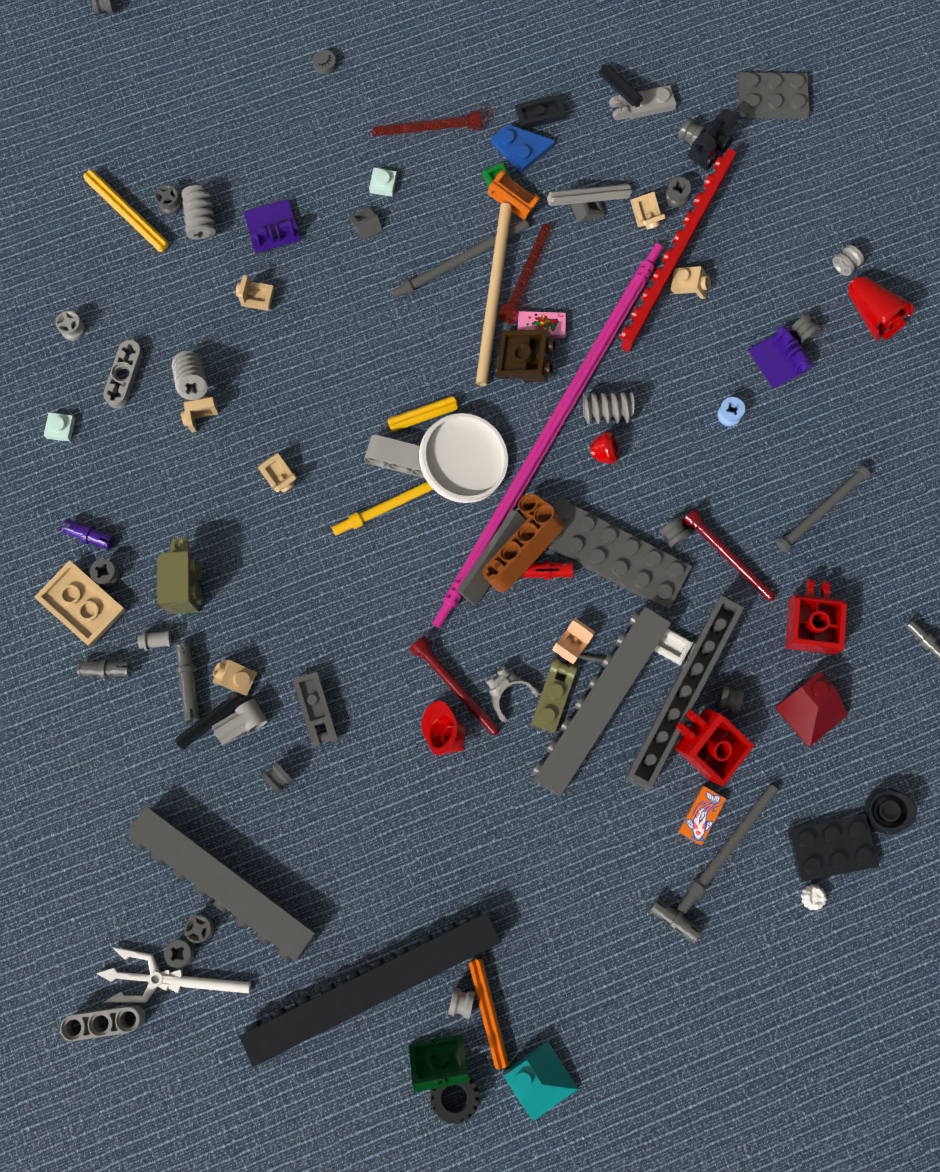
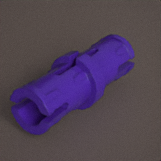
[62,518,115,551]

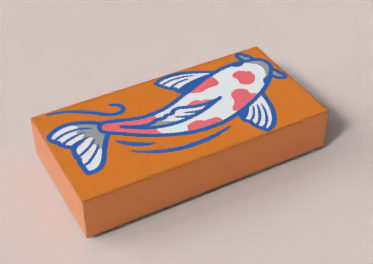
[678,786,726,845]

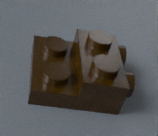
[496,329,557,382]

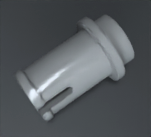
[138,630,171,651]

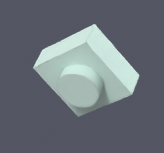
[369,168,397,197]
[44,413,75,442]

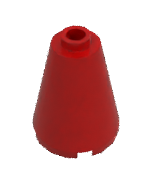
[848,276,915,342]

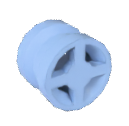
[717,397,745,427]

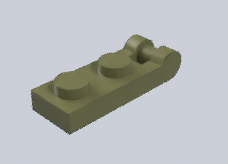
[531,658,578,734]

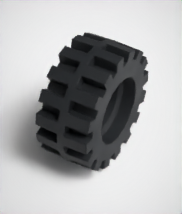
[430,1075,480,1124]

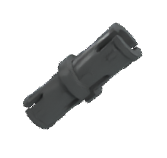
[77,659,132,679]
[649,897,703,943]

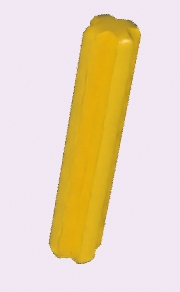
[388,396,458,432]

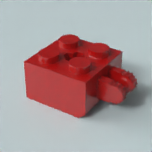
[785,579,847,655]
[674,708,755,787]

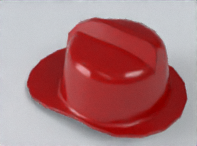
[421,701,466,756]

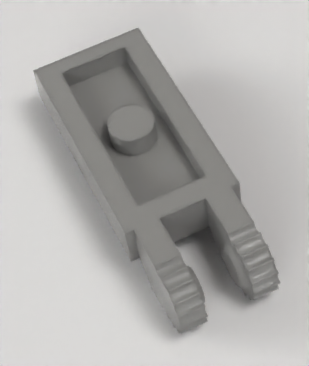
[609,85,676,120]

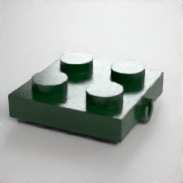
[409,1034,469,1093]

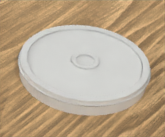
[419,413,508,503]

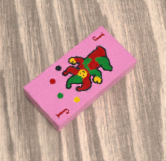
[517,311,566,338]

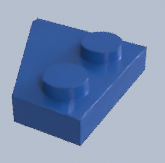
[491,124,555,173]

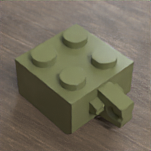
[157,538,203,614]

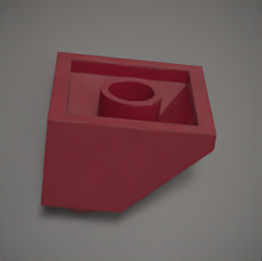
[775,672,848,748]

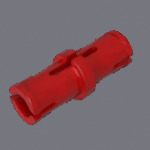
[523,560,573,580]

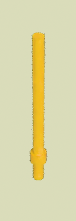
[331,482,433,536]

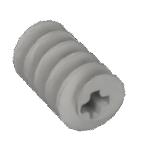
[181,185,216,240]
[172,351,208,400]
[583,392,634,424]

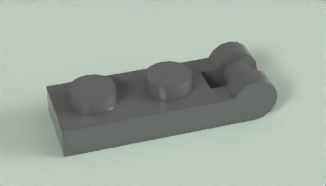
[293,672,339,748]

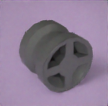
[91,0,115,14]
[677,118,706,147]
[665,177,691,207]
[155,185,182,215]
[790,313,821,344]
[660,518,691,548]
[90,559,120,588]
[716,685,744,715]
[261,761,293,794]
[184,915,215,943]
[164,939,195,968]

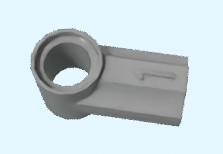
[211,699,268,746]

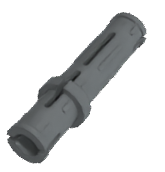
[174,643,201,722]

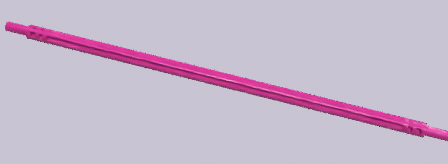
[432,243,663,628]

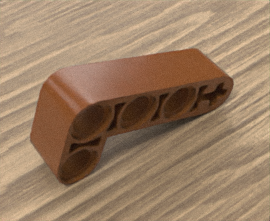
[482,493,564,592]

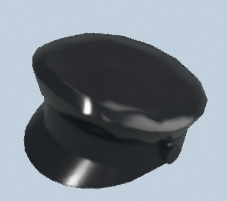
[864,788,917,835]

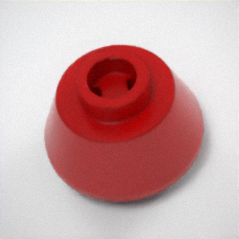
[590,431,619,464]

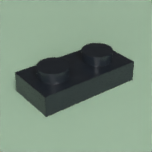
[515,95,566,129]

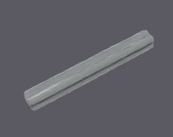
[547,184,632,206]

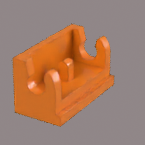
[487,169,540,220]

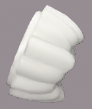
[801,884,827,910]

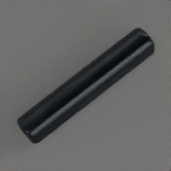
[599,64,643,108]
[175,694,243,749]

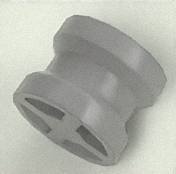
[833,245,864,276]
[56,311,85,341]
[448,987,475,1019]

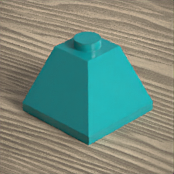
[503,1041,578,1121]

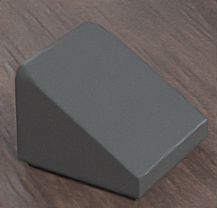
[571,201,605,223]
[349,207,382,240]

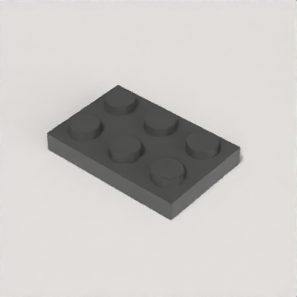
[737,72,809,119]

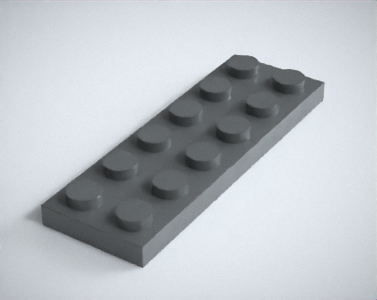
[547,498,692,611]

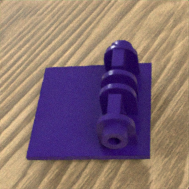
[243,199,301,253]
[748,326,814,389]

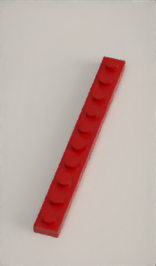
[620,148,736,352]

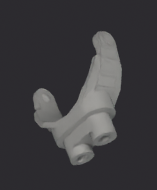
[485,666,539,722]

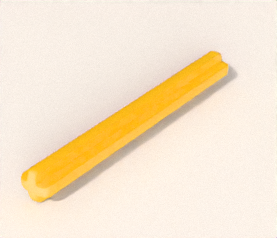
[83,169,169,252]

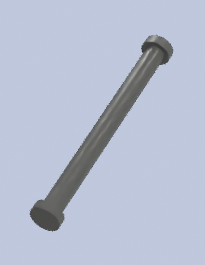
[776,466,871,553]

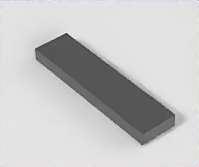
[457,510,526,606]

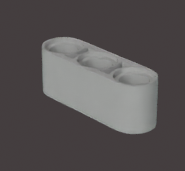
[364,435,425,478]
[60,1005,146,1041]

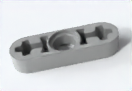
[103,340,143,408]

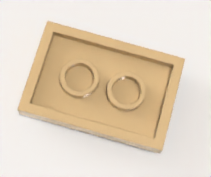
[34,560,126,647]

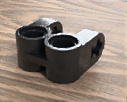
[688,109,738,171]

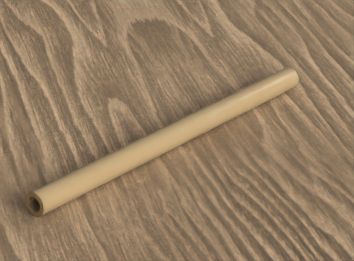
[475,203,512,386]

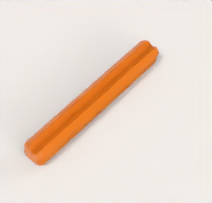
[469,958,509,1069]

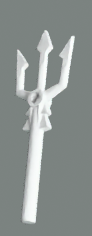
[96,947,251,1003]

